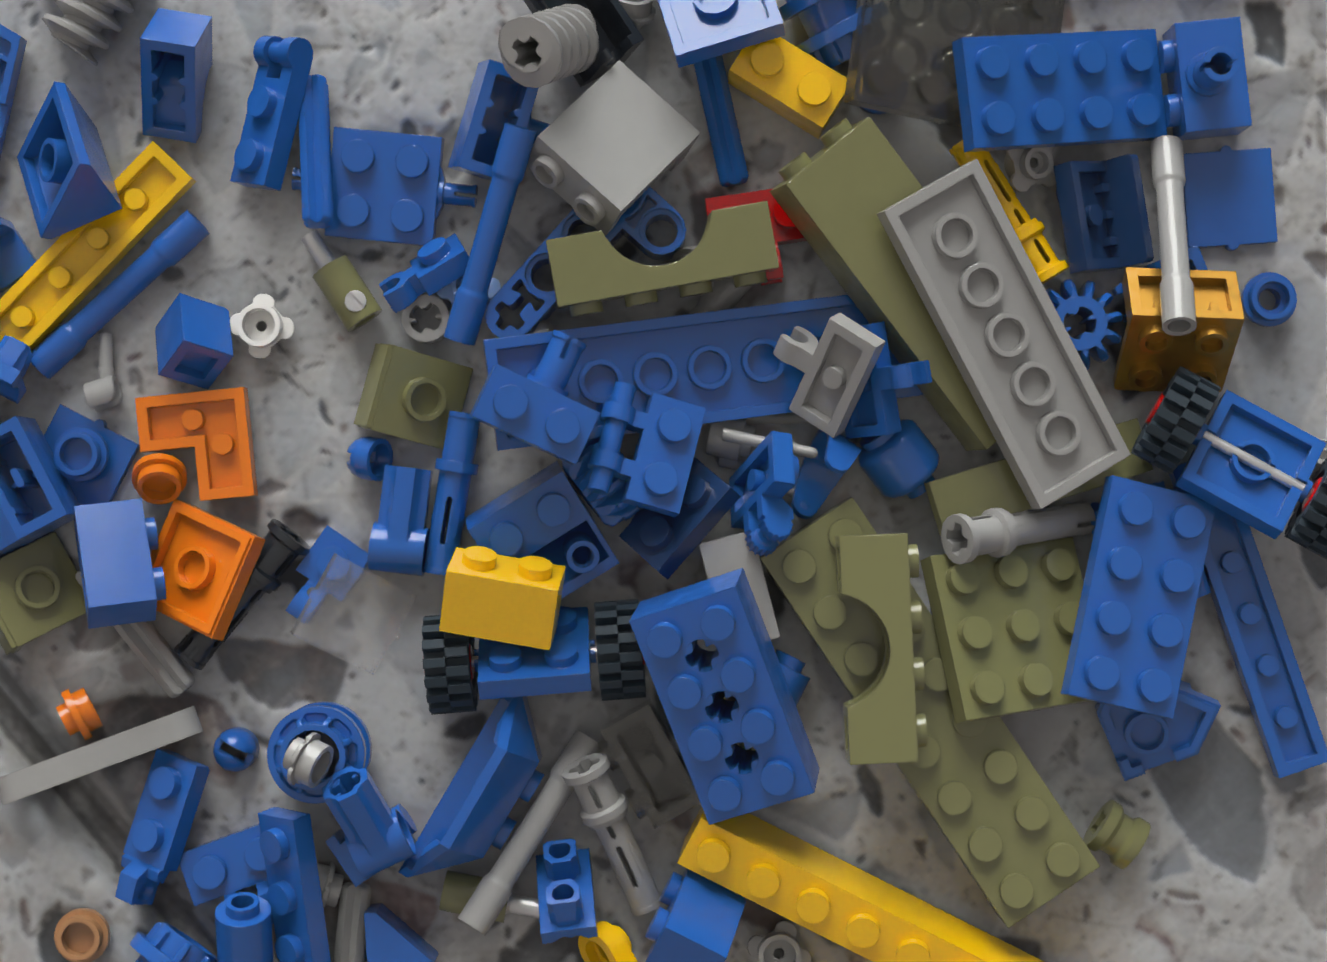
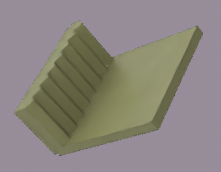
[354,343,473,449]
[0,532,86,655]

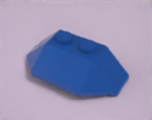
[398,696,545,878]

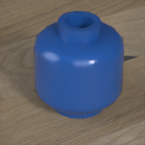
[858,419,940,499]

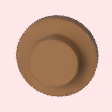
[54,908,111,962]

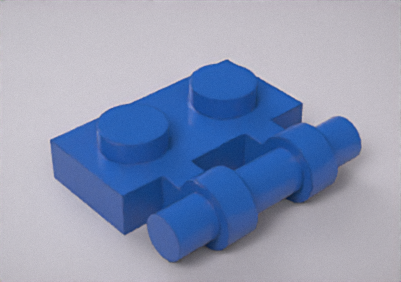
[587,382,706,517]

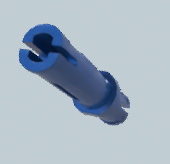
[423,411,480,576]

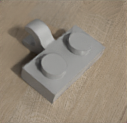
[773,312,886,438]

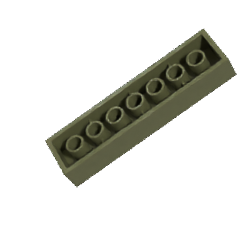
[759,497,1100,928]

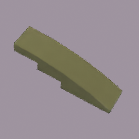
[924,418,1153,536]

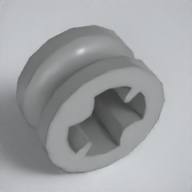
[401,294,450,344]

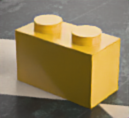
[728,37,852,139]
[439,546,566,650]

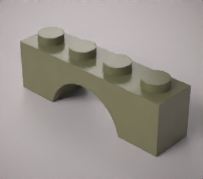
[546,201,779,317]
[835,533,928,765]

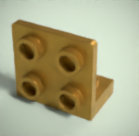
[1113,267,1245,393]

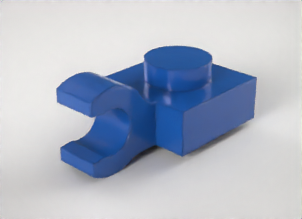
[285,525,368,623]

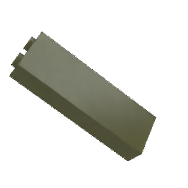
[769,116,996,451]

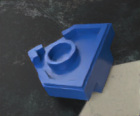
[1095,680,1221,781]

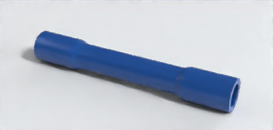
[444,122,537,345]
[31,209,210,379]

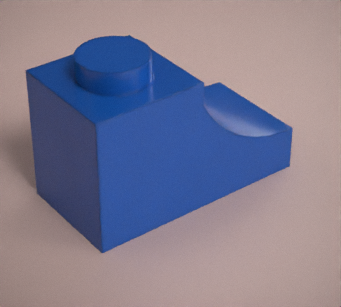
[140,8,213,143]

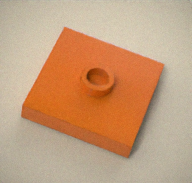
[151,499,266,641]

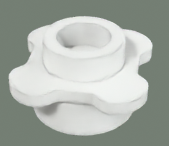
[229,294,295,359]

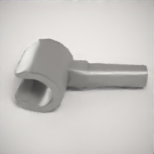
[83,333,123,412]

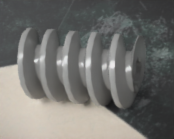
[42,0,135,66]
[498,4,599,88]

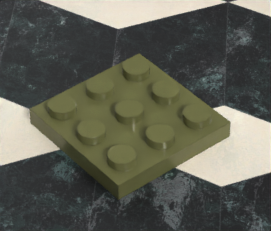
[920,537,1091,724]

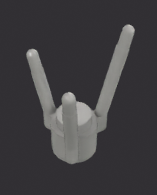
[706,412,818,498]

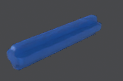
[694,55,749,187]
[299,74,334,229]

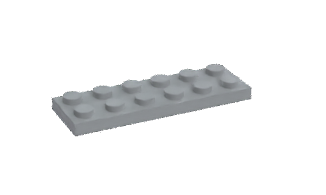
[877,159,1131,509]

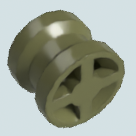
[1083,800,1151,869]

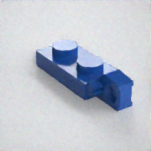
[115,749,210,905]

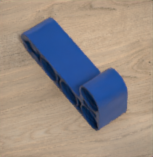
[485,187,686,338]

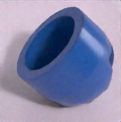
[346,436,393,482]
[213,727,260,772]

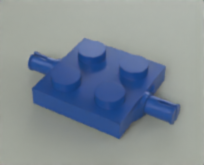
[291,127,478,246]

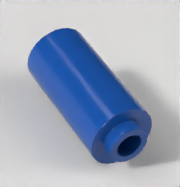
[215,892,274,962]

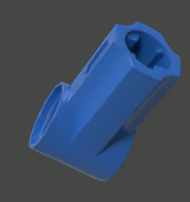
[368,465,433,576]
[322,766,417,878]

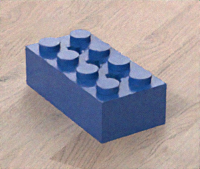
[629,568,820,825]

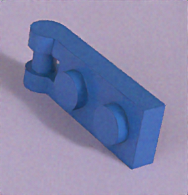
[230,35,313,191]

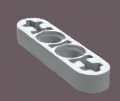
[0,706,203,805]

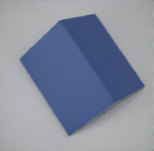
[17,82,122,239]

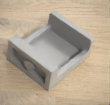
[527,60,701,235]

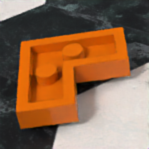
[135,387,258,501]

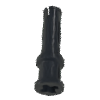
[174,519,311,670]

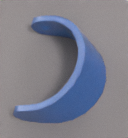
[791,429,862,519]

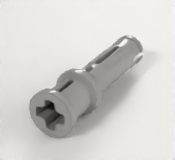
[941,500,1096,564]
[562,753,662,916]

